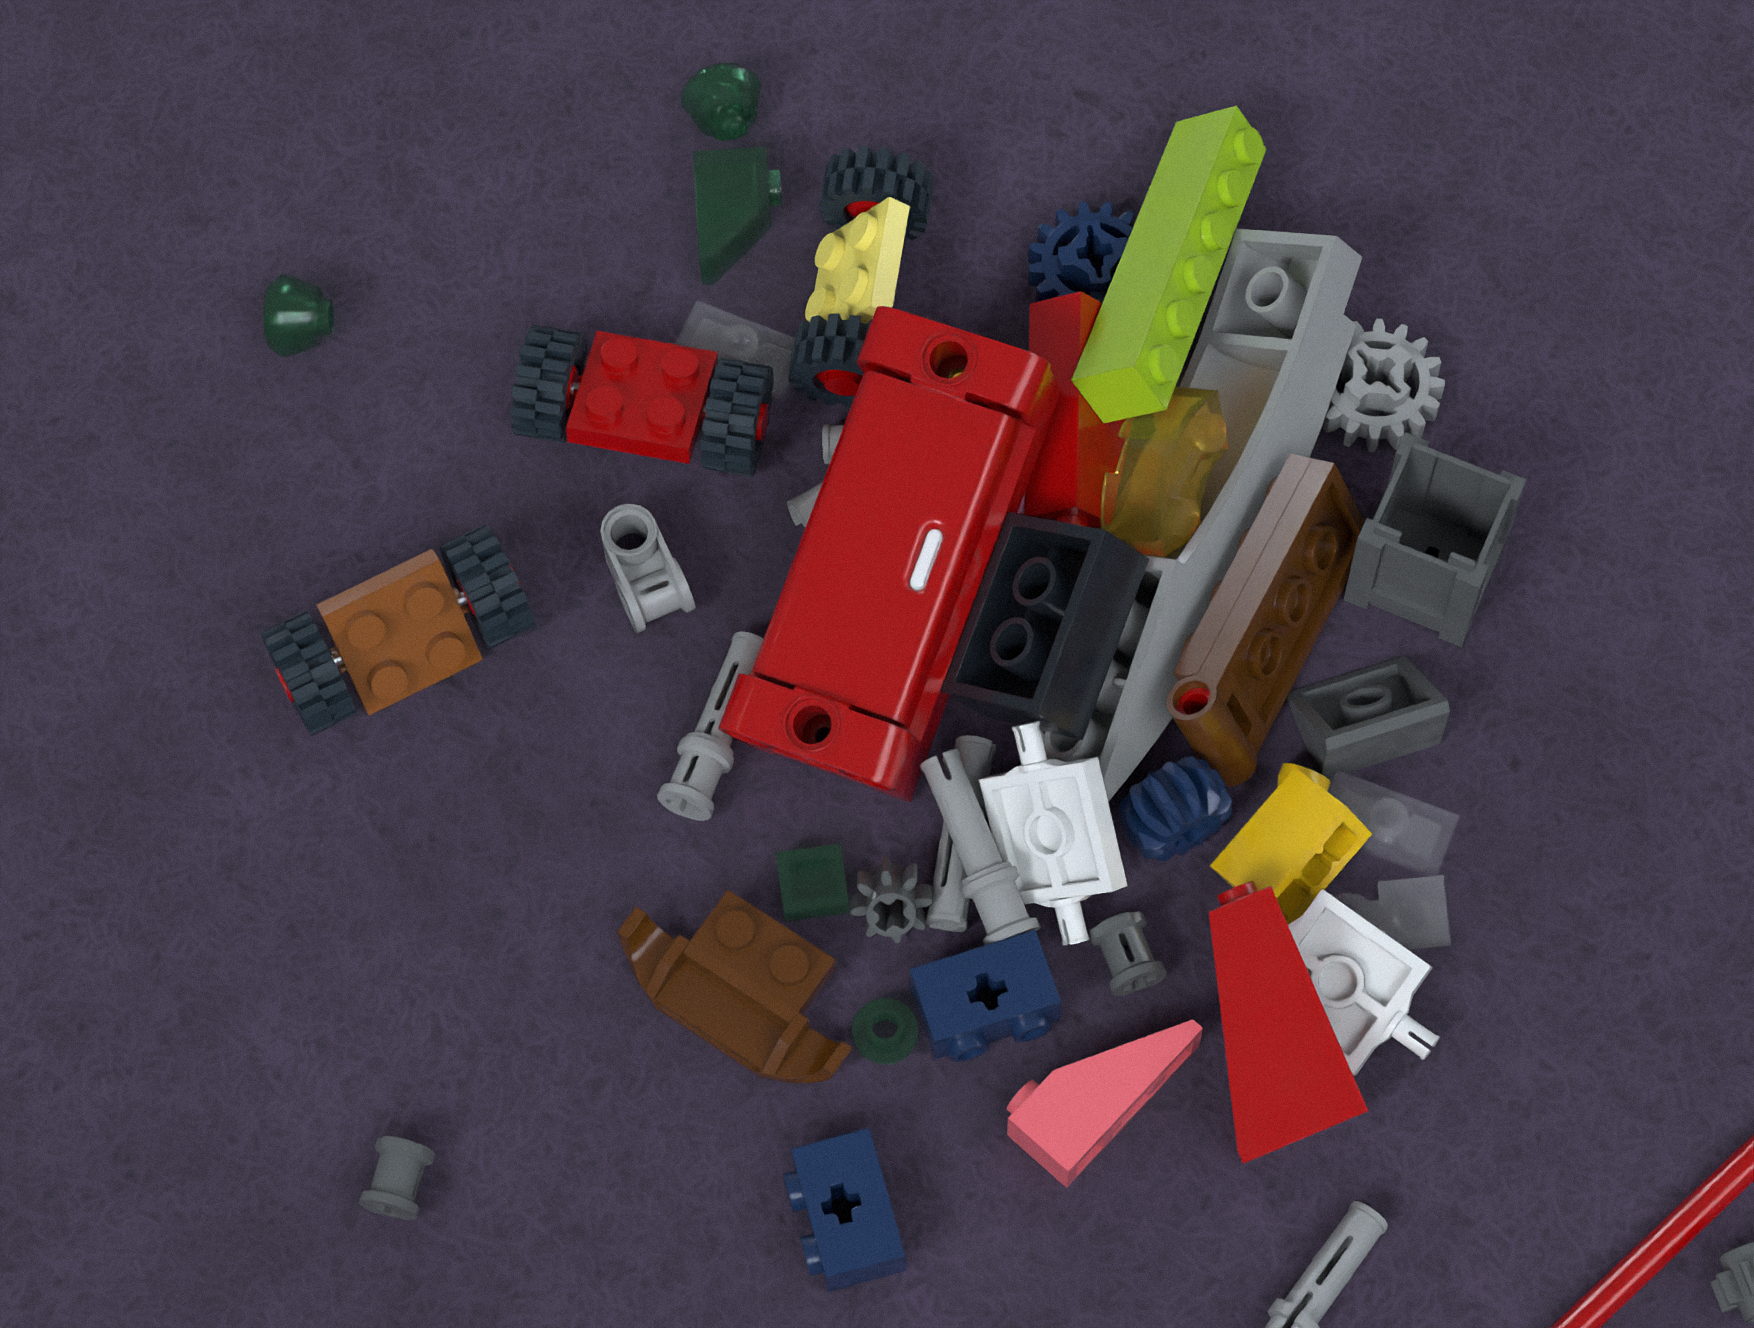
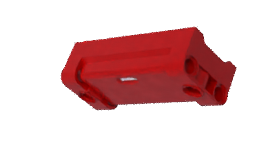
[718,306,1062,802]

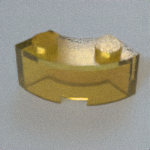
[1101,386,1229,558]

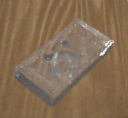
[675,301,795,402]
[1328,770,1460,879]

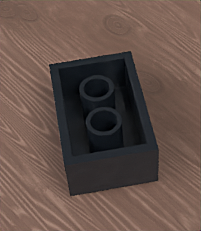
[941,512,1149,740]

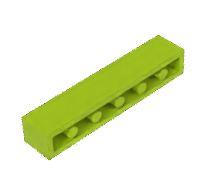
[1071,105,1266,423]

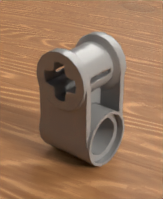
[600,504,696,634]

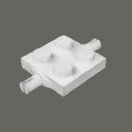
[979,721,1127,945]
[1288,889,1440,1076]

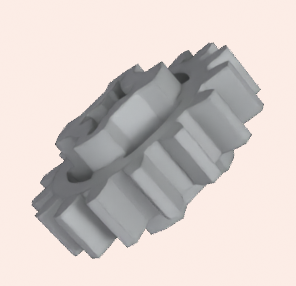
[1323,319,1445,452]

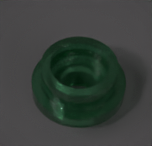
[852,998,918,1065]

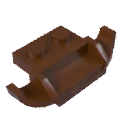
[617,890,852,1083]

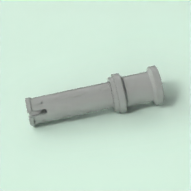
[657,631,764,821]
[919,749,1041,946]

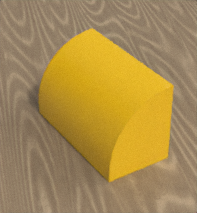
[1210,767,1372,925]

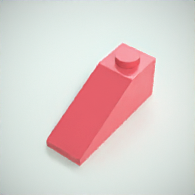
[1007,1019,1203,1188]

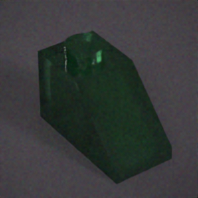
[693,147,782,285]

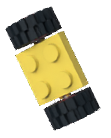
[788,146,934,407]

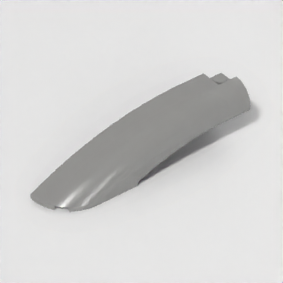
[1040,229,1362,802]

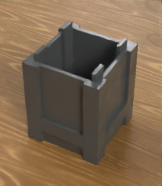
[1344,432,1527,647]

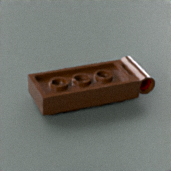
[1166,453,1365,787]

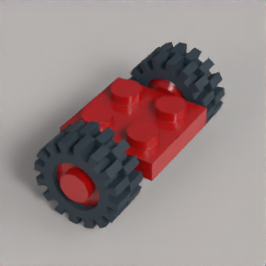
[510,325,774,477]

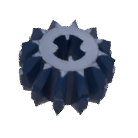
[1118,756,1232,861]

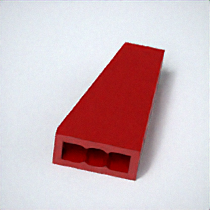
[1024,291,1136,528]
[1209,881,1368,1164]

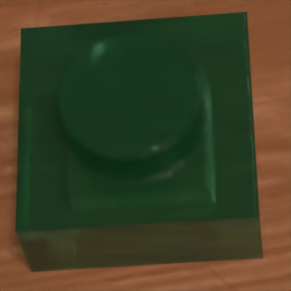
[776,844,850,922]

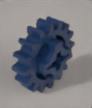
[1028,201,1134,303]

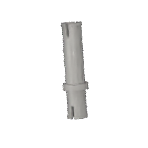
[926,735,996,932]
[1264,1201,1388,1328]

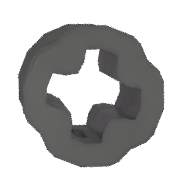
[1089,911,1167,997]
[358,1136,435,1220]

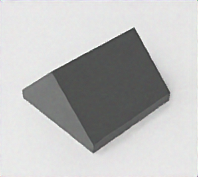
[1287,656,1450,779]

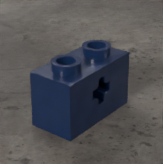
[909,930,1061,1062]
[783,1128,906,1292]

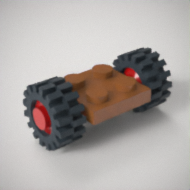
[260,524,536,736]

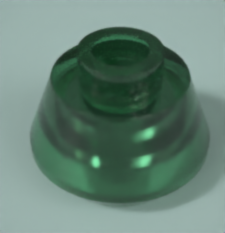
[680,63,761,141]
[264,274,334,358]

